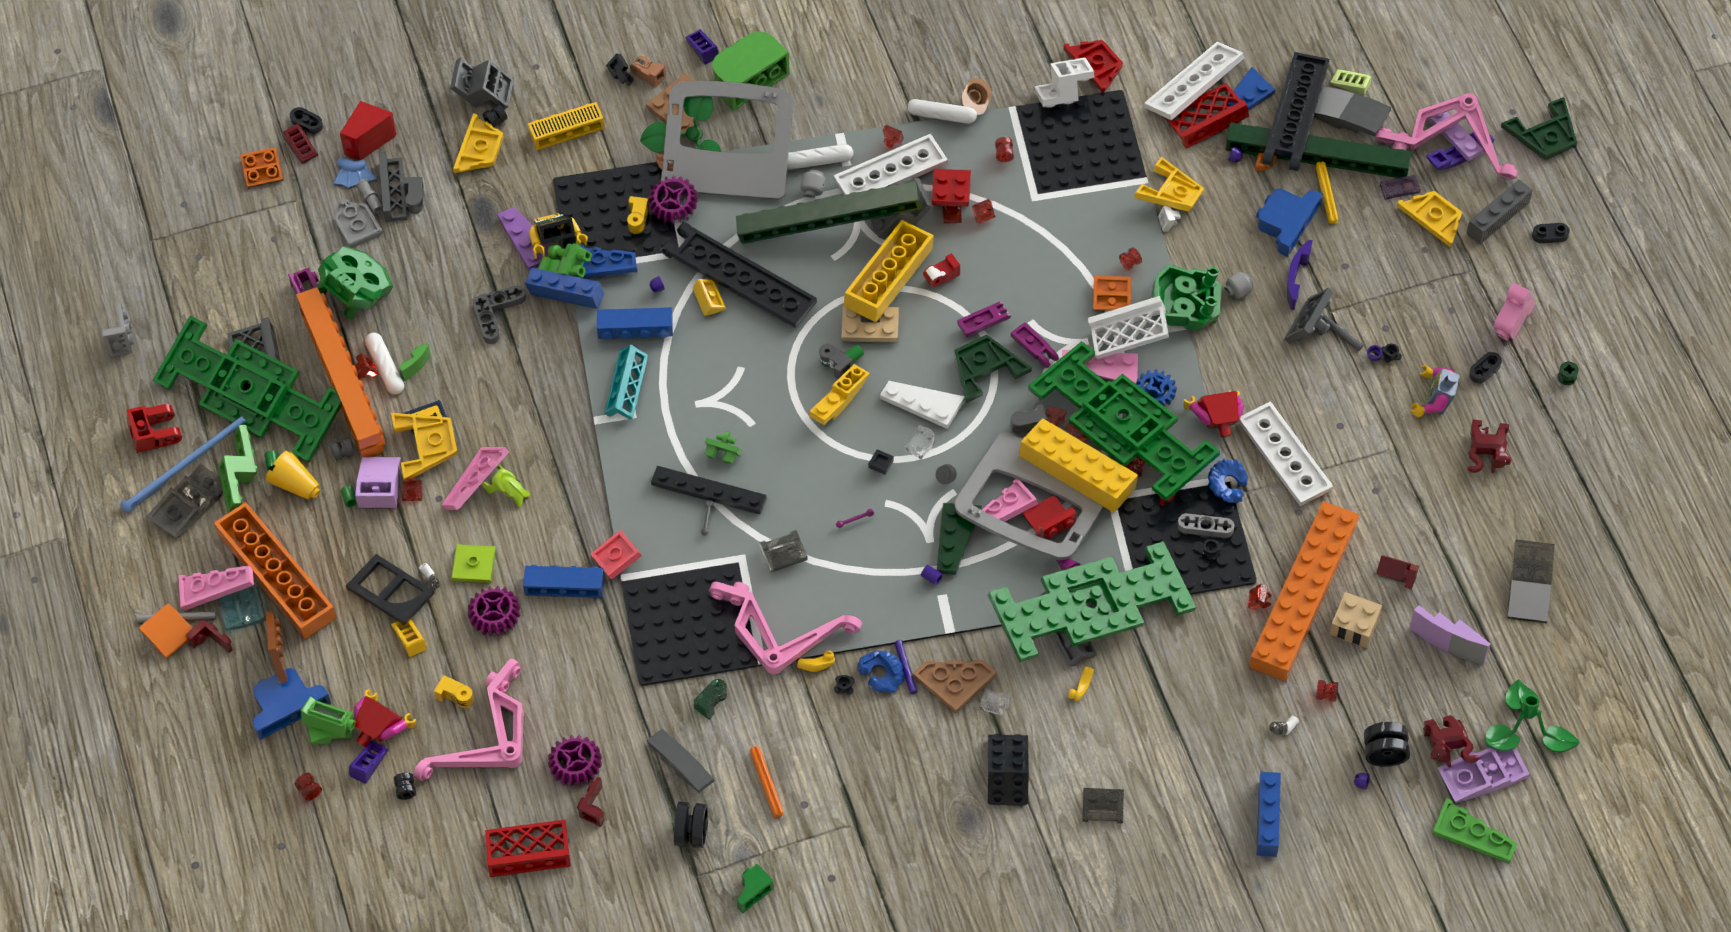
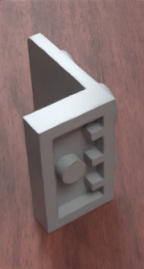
[102,302,134,357]

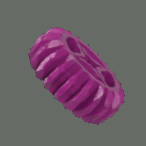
[648,175,698,224]
[467,585,521,637]
[548,734,602,787]

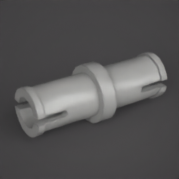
[357,179,383,214]

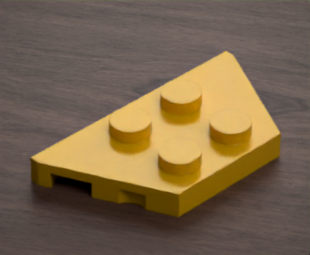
[453,113,504,173]
[1397,191,1462,247]

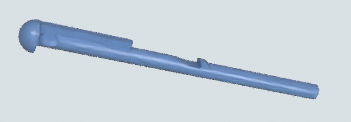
[120,416,246,512]

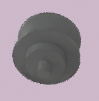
[935,464,957,484]

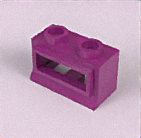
[288,267,321,294]

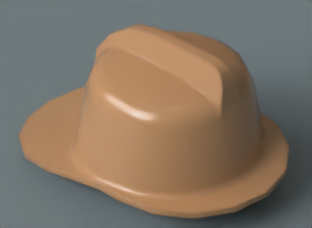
[961,78,992,115]

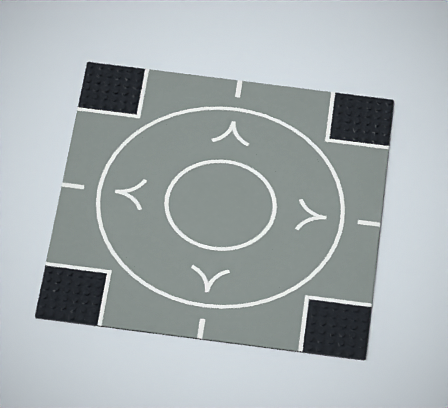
[553,90,1257,686]

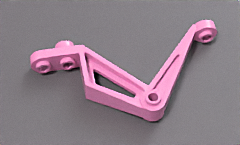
[1374,93,1518,179]
[709,582,862,674]
[413,659,524,781]

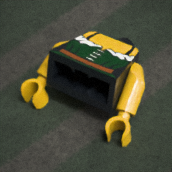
[529,213,587,259]

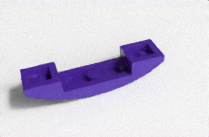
[1426,133,1495,170]
[1286,240,1313,310]

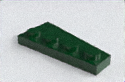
[937,503,982,575]

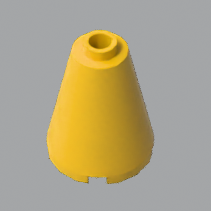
[266,451,321,500]

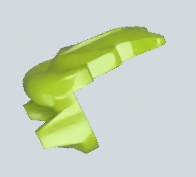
[481,464,530,508]

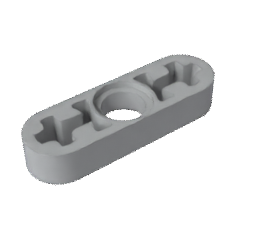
[1178,513,1234,538]

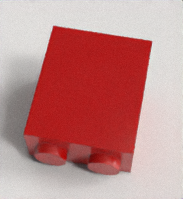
[340,101,397,160]

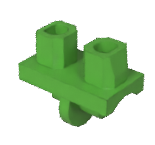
[705,431,742,465]

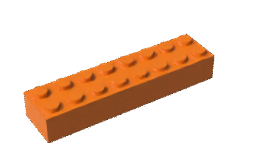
[214,502,337,640]

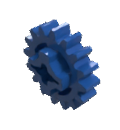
[1136,369,1177,407]

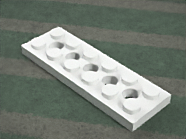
[1144,42,1244,120]
[834,134,948,195]
[1238,401,1333,506]

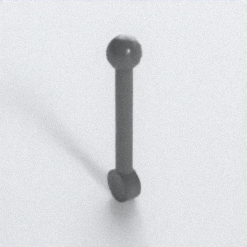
[701,500,714,536]

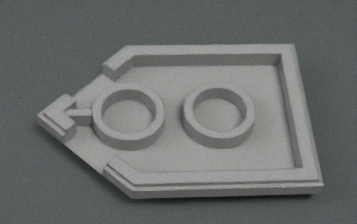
[334,199,383,247]

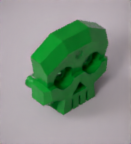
[317,246,393,319]
[1152,264,1221,331]

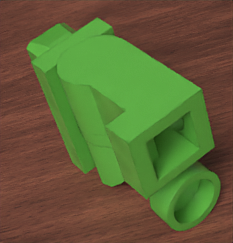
[538,243,592,278]

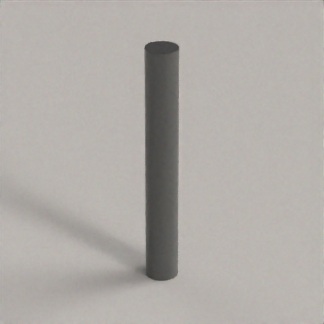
[1322,314,1363,351]

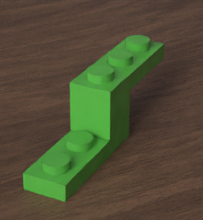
[218,425,257,513]

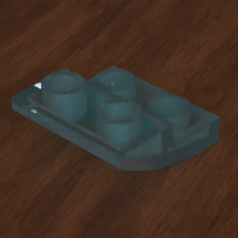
[218,585,266,630]

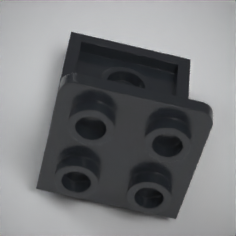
[987,734,1029,805]

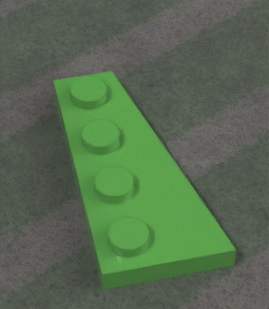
[1432,798,1517,864]

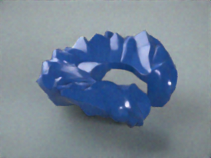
[1208,458,1248,504]
[857,650,905,693]

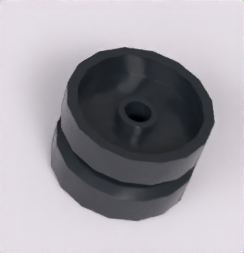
[1364,722,1410,767]
[674,801,708,848]

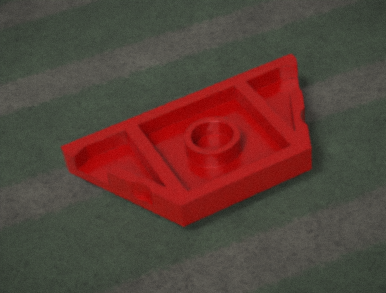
[1064,40,1123,93]

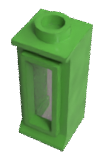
[301,697,356,738]

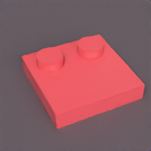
[591,530,642,580]

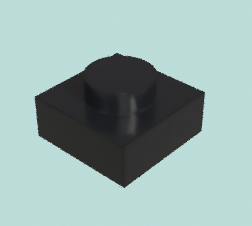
[868,449,894,475]

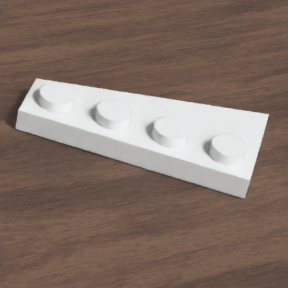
[880,381,965,429]

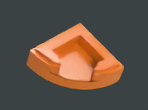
[1255,152,1277,171]

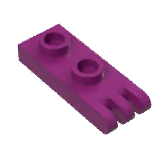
[957,301,1011,338]

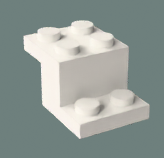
[1035,58,1095,107]

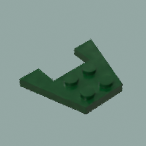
[1501,97,1577,160]
[954,334,1032,403]

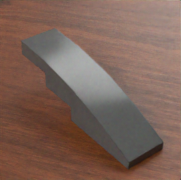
[647,729,715,793]

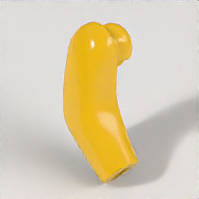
[797,651,835,672]
[1068,667,1094,702]

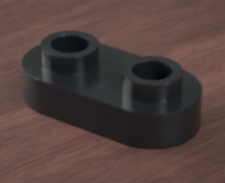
[290,107,323,134]
[1532,223,1570,243]
[1469,352,1502,383]

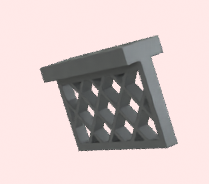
[227,317,281,391]

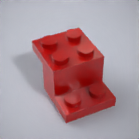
[932,169,971,207]

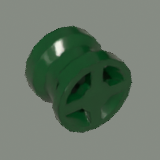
[1558,361,1579,385]

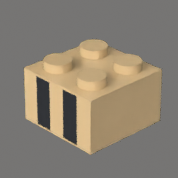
[1330,592,1382,648]

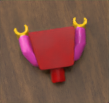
[1183,390,1244,438]
[354,690,416,747]

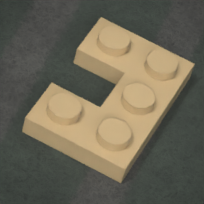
[841,306,899,342]

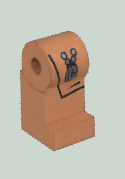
[630,56,666,87]

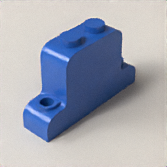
[1256,189,1323,257]
[253,668,331,740]

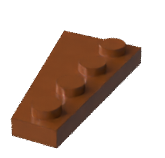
[266,611,288,683]

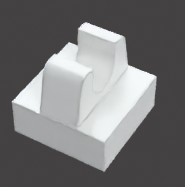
[1158,206,1181,232]

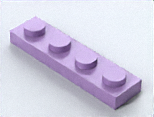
[1428,112,1484,162]

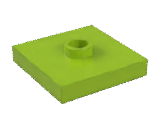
[452,544,496,583]

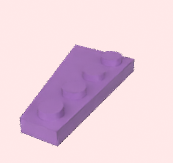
[497,207,562,271]

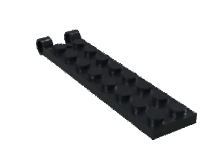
[1262,52,1330,171]
[660,222,817,328]

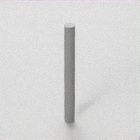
[137,611,216,623]

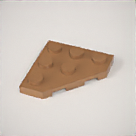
[646,73,695,138]
[913,660,997,713]

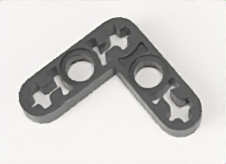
[473,286,526,344]

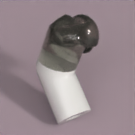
[419,563,440,591]
[1269,716,1299,735]

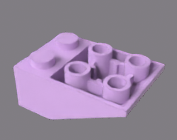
[355,457,401,508]

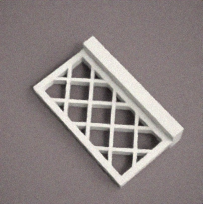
[1088,296,1169,359]

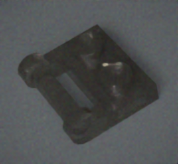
[759,530,808,572]
[1082,788,1124,824]

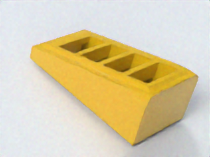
[391,619,427,657]

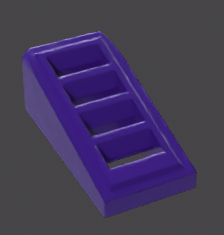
[685,29,719,64]
[349,740,388,783]

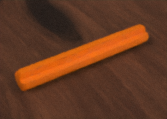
[750,746,784,818]

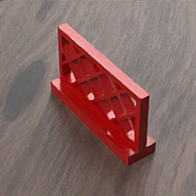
[1164,83,1249,149]
[485,819,571,877]

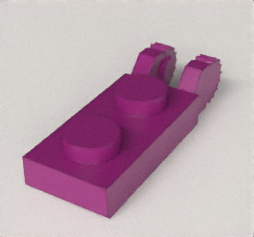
[1011,322,1059,368]

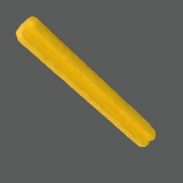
[1316,162,1338,225]

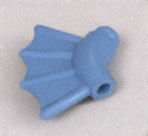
[333,157,377,189]

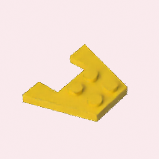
[1134,157,1204,212]
[391,413,458,482]

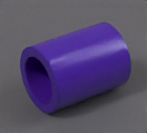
[921,565,943,585]

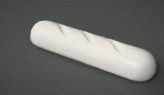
[908,99,977,124]
[787,144,853,170]
[365,332,404,395]

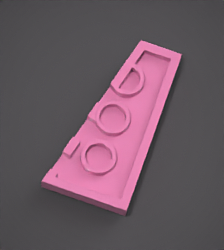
[442,447,509,510]
[178,566,254,611]

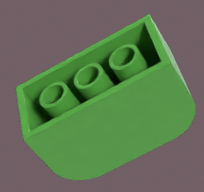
[712,32,790,111]

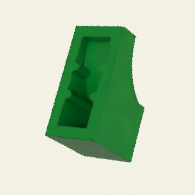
[737,864,774,914]

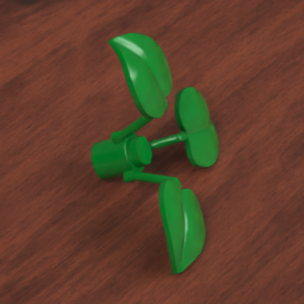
[640,96,721,153]
[1485,679,1580,753]

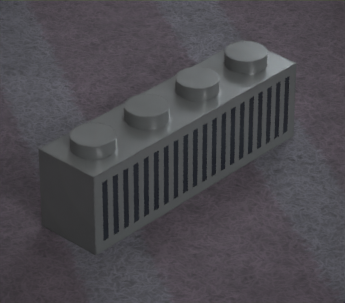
[1467,179,1533,244]

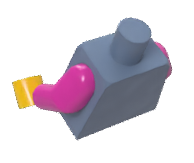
[1410,365,1460,418]

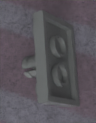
[1284,288,1334,344]

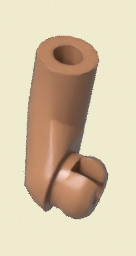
[656,152,674,171]

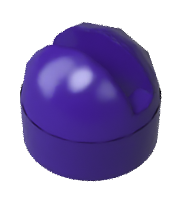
[1228,147,1243,163]
[649,276,665,292]
[1367,345,1382,361]
[1354,773,1370,790]

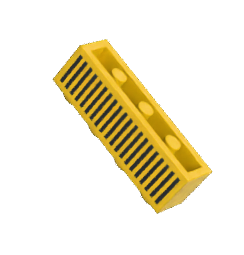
[528,102,605,150]

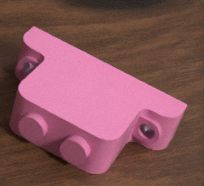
[1494,283,1536,341]

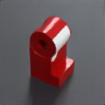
[923,253,960,287]

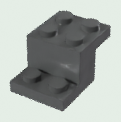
[450,58,514,109]
[870,177,933,239]

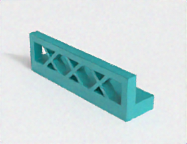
[604,345,648,420]

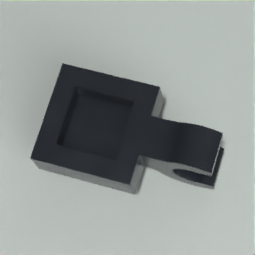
[606,53,634,86]

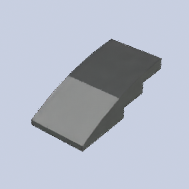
[1314,87,1392,137]

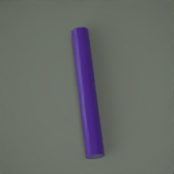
[894,640,917,694]

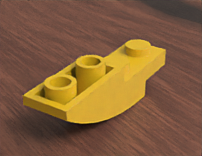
[809,364,870,425]

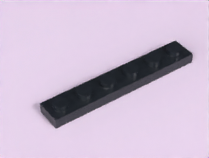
[651,466,767,515]

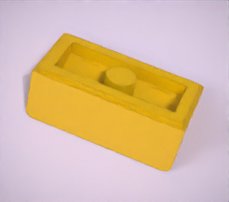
[693,279,726,316]

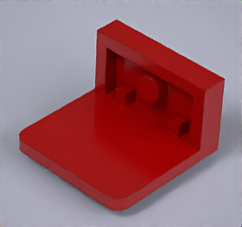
[1023,496,1076,540]

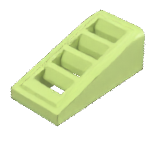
[1330,69,1372,96]

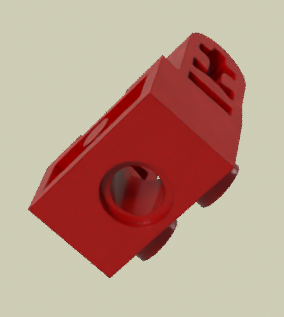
[126,404,182,453]

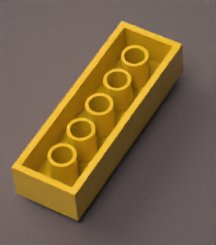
[844,220,934,322]
[1019,418,1138,513]

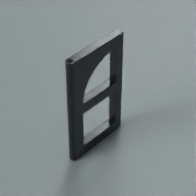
[346,554,435,625]

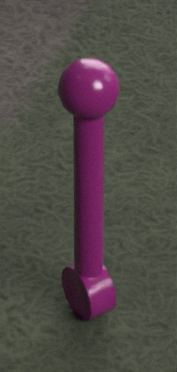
[836,509,874,528]

